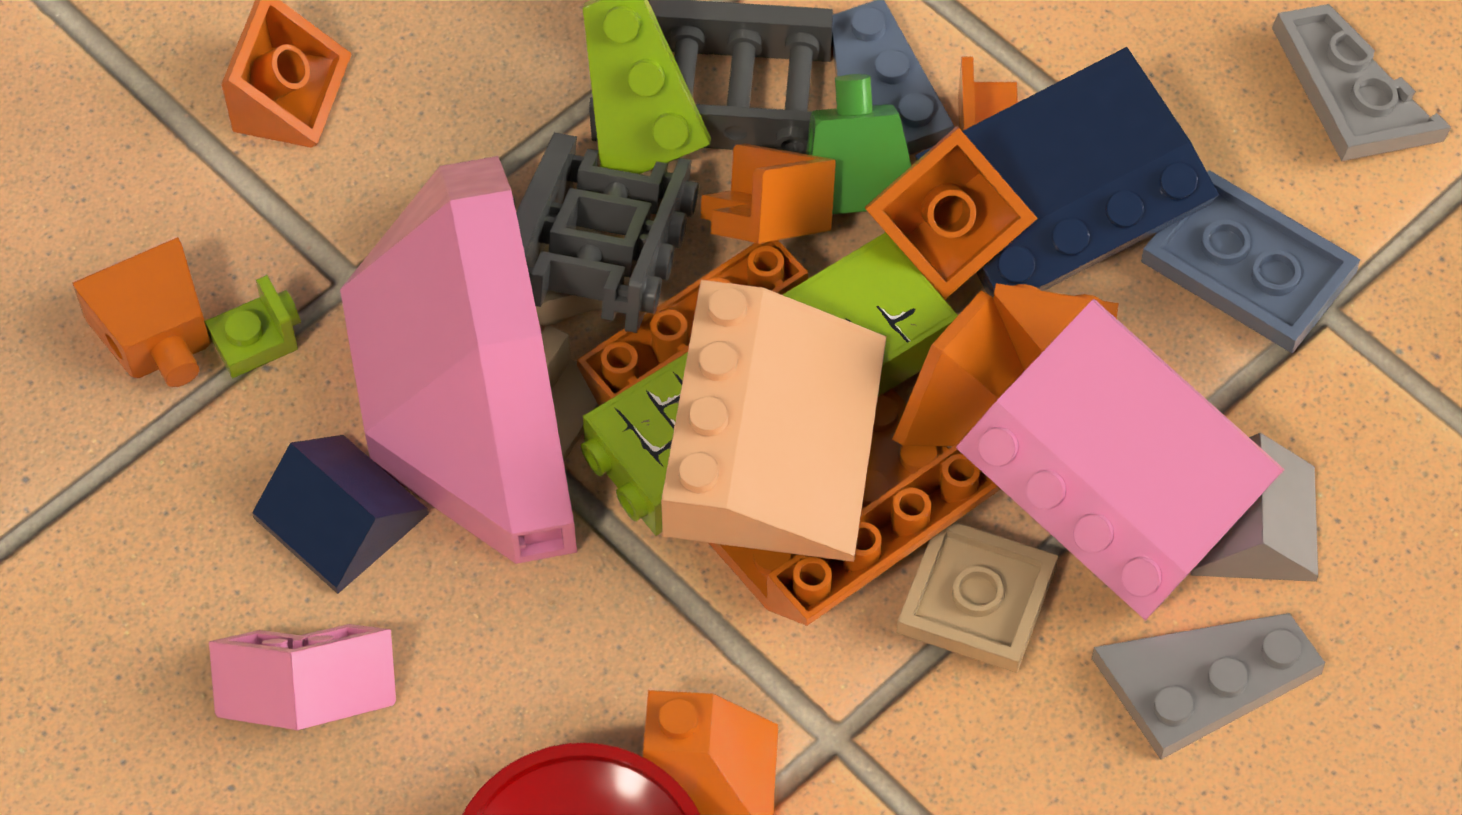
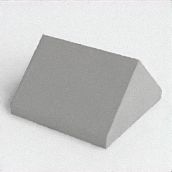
[1191,433,1318,582]

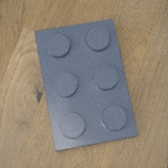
[1141,170,1360,353]

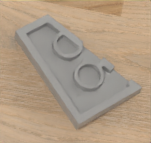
[1272,4,1451,161]
[1092,613,1325,759]

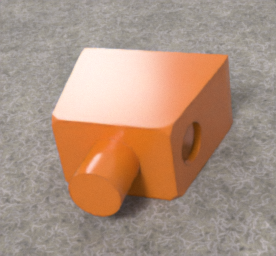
[72,237,210,387]

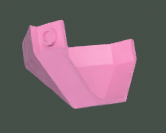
[340,156,577,564]

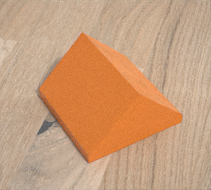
[221,0,352,148]
[864,126,1038,299]

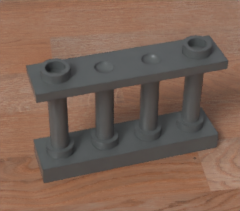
[589,0,833,154]

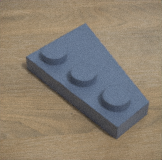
[832,0,954,155]

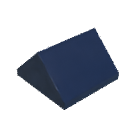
[252,435,428,594]

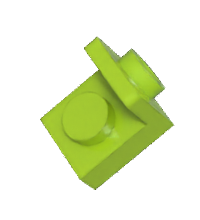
[205,275,301,379]

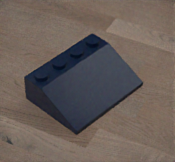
[915,47,1219,298]

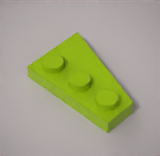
[583,0,711,174]

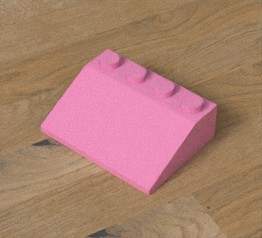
[956,299,1285,620]

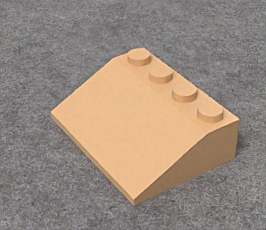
[661,280,886,562]

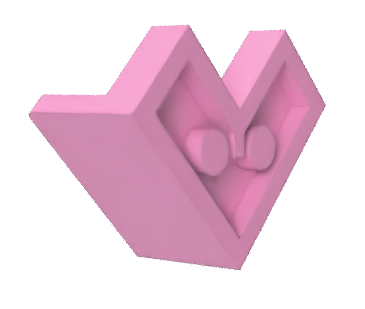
[209,624,396,730]

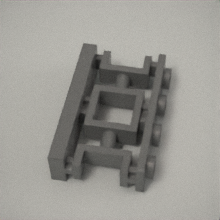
[516,132,699,333]

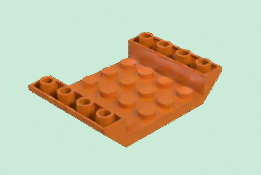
[577,240,1001,626]

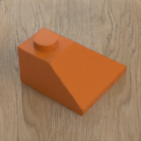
[892,290,1024,446]
[643,690,778,815]

